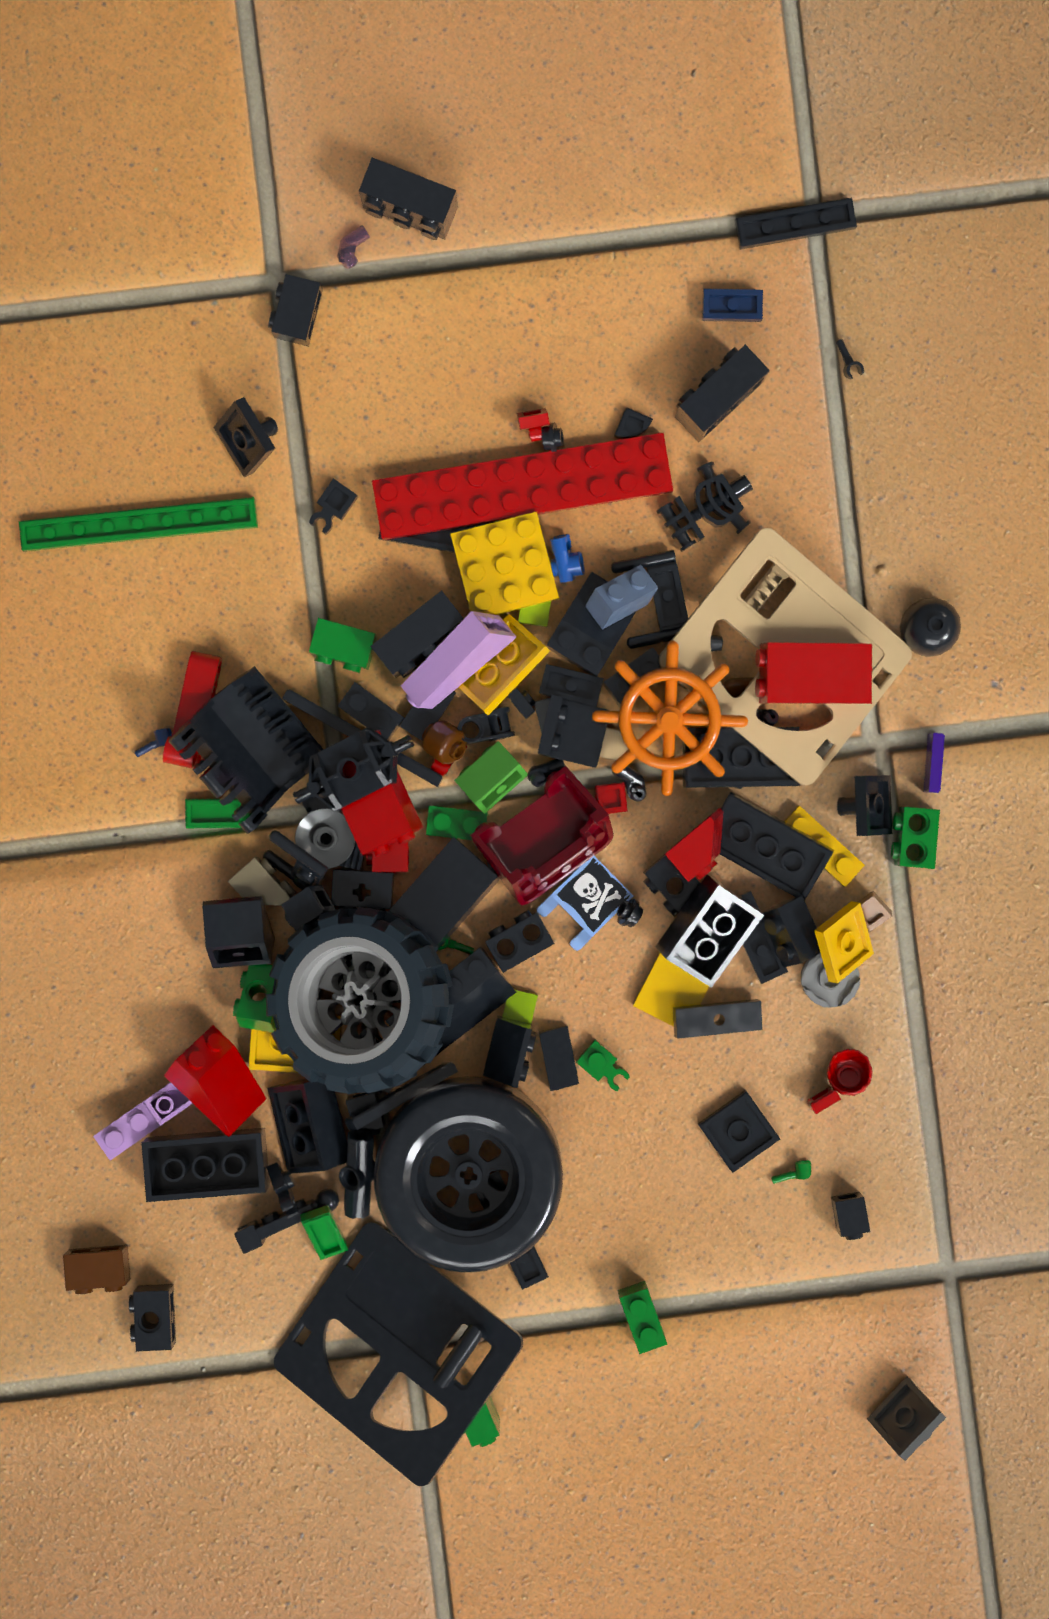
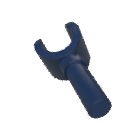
[134,728,172,757]

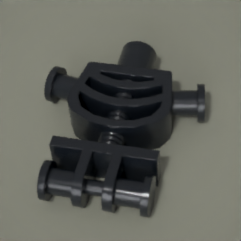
[656,462,753,552]

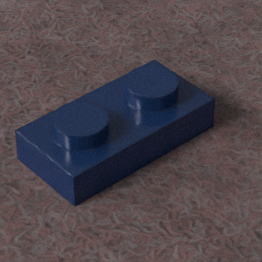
[702,289,763,322]

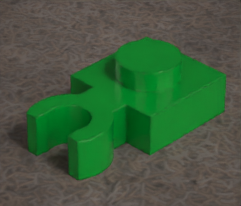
[576,1039,630,1091]

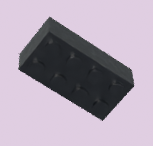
[141,1128,270,1202]

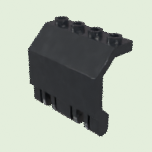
[169,666,324,834]

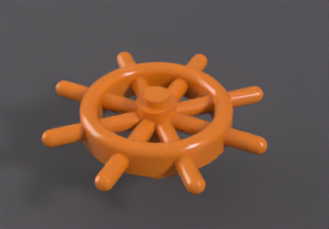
[592,641,748,796]

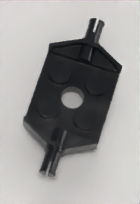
[293,728,414,811]

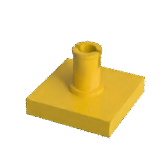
[814,901,874,984]

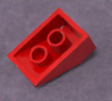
[164,1025,267,1137]

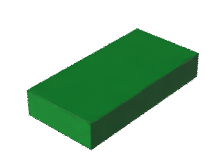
[185,798,243,829]
[300,1205,348,1260]

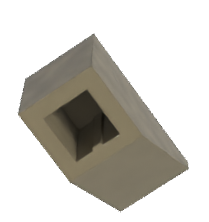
[228,857,296,906]

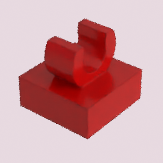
[517,408,550,442]

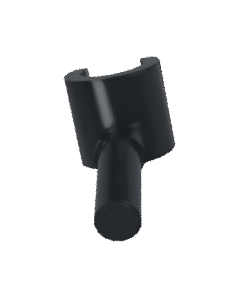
[836,339,864,379]

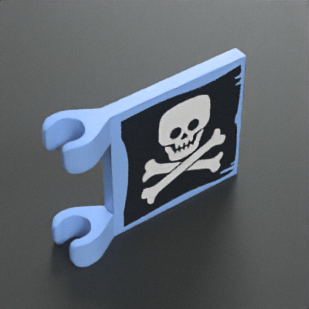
[537,856,633,951]

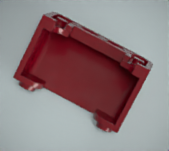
[471,766,614,905]

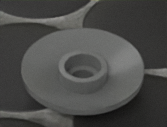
[295,809,355,869]

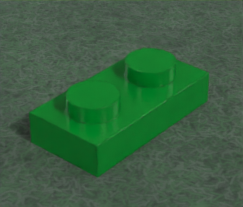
[426,806,488,840]

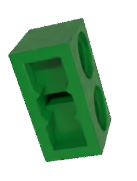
[890,807,940,869]

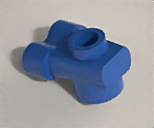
[550,534,585,583]

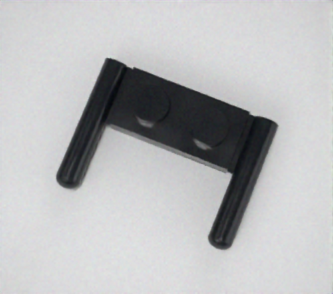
[611,550,688,649]
[263,830,328,890]

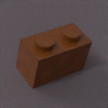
[63,1244,131,1294]

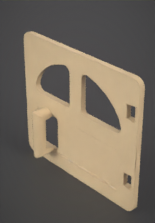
[658,528,912,785]

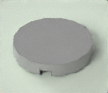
[801,953,860,1008]

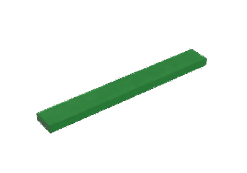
[19,497,258,552]

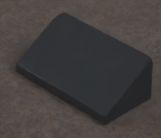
[539,1026,579,1091]

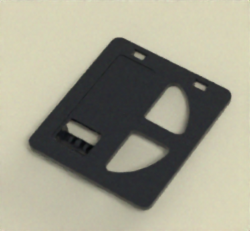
[274,1223,523,1486]

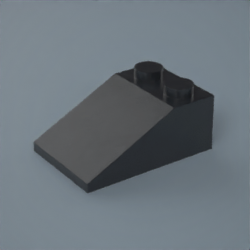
[546,572,636,676]

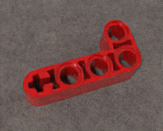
[162,651,222,769]

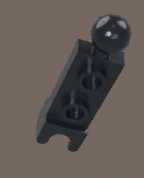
[234,1189,339,1254]

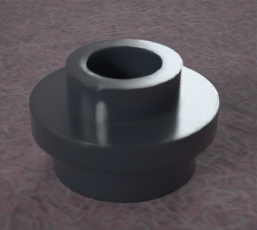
[542,422,564,452]
[617,899,643,928]

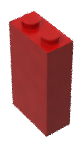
[755,642,872,704]
[341,730,423,857]

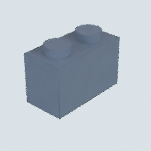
[585,565,658,630]

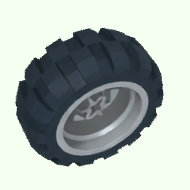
[266,907,454,1094]

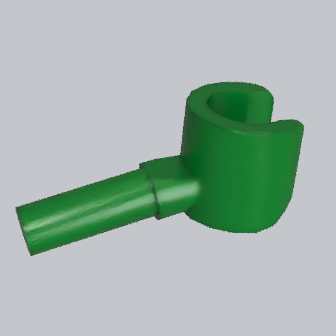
[438,937,474,954]
[771,1160,812,1184]

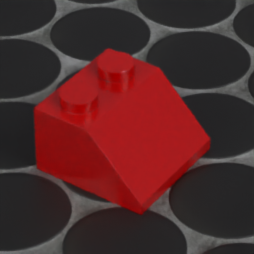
[665,807,723,882]

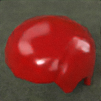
[827,1048,873,1096]

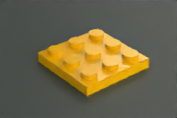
[451,512,559,615]

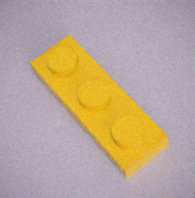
[784,806,865,887]

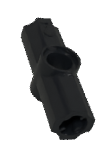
[339,1128,375,1219]

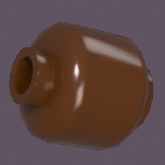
[422,720,466,764]

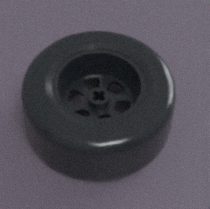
[374,1076,563,1272]

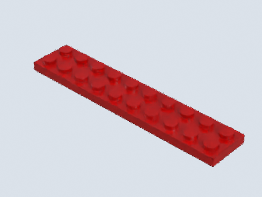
[372,433,673,540]

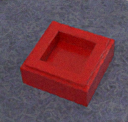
[595,782,628,814]
[807,1087,841,1114]

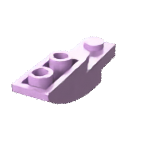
[93,1082,193,1160]

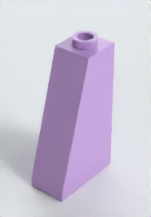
[401,611,516,709]

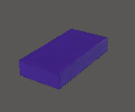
[923,733,945,793]

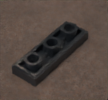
[673,999,762,1039]

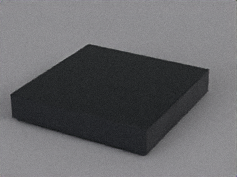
[698,1090,780,1173]

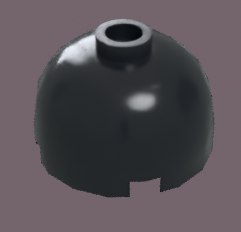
[900,597,961,657]

